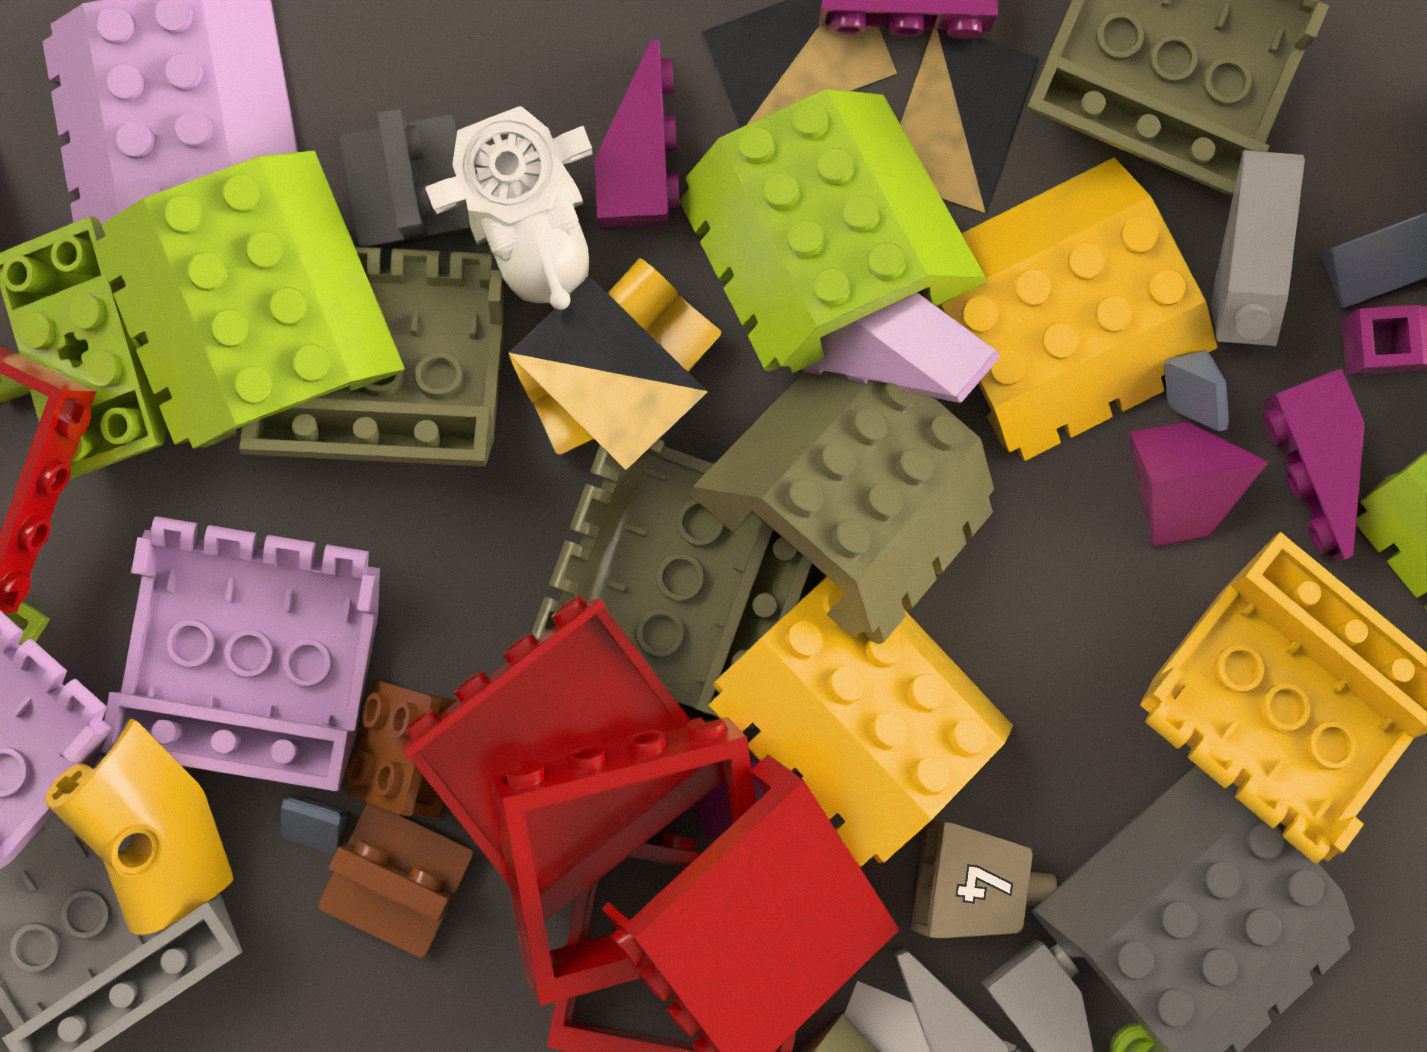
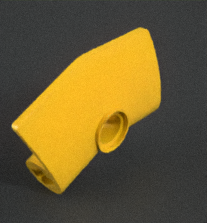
[509,258,721,455]
[45,719,233,935]

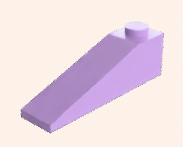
[801,293,1000,403]

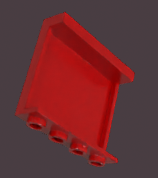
[400,595,725,922]
[602,754,899,1052]

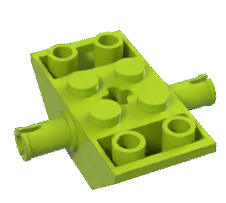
[0,216,172,480]

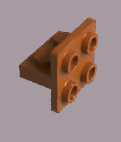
[346,680,458,819]
[318,803,474,958]

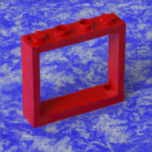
[0,346,96,613]
[489,717,756,1006]
[547,832,796,1052]

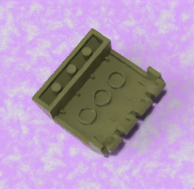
[1026,0,1329,197]
[239,247,505,467]
[688,370,994,644]
[532,439,812,729]

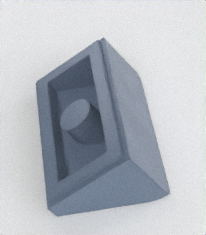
[1320,213,1427,310]

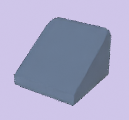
[1164,350,1229,431]
[281,795,350,854]

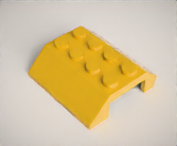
[922,157,1218,461]
[1140,532,1427,864]
[707,576,1013,867]

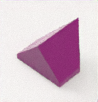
[1128,421,1269,547]

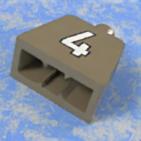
[911,819,1057,938]

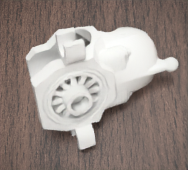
[425,106,593,310]

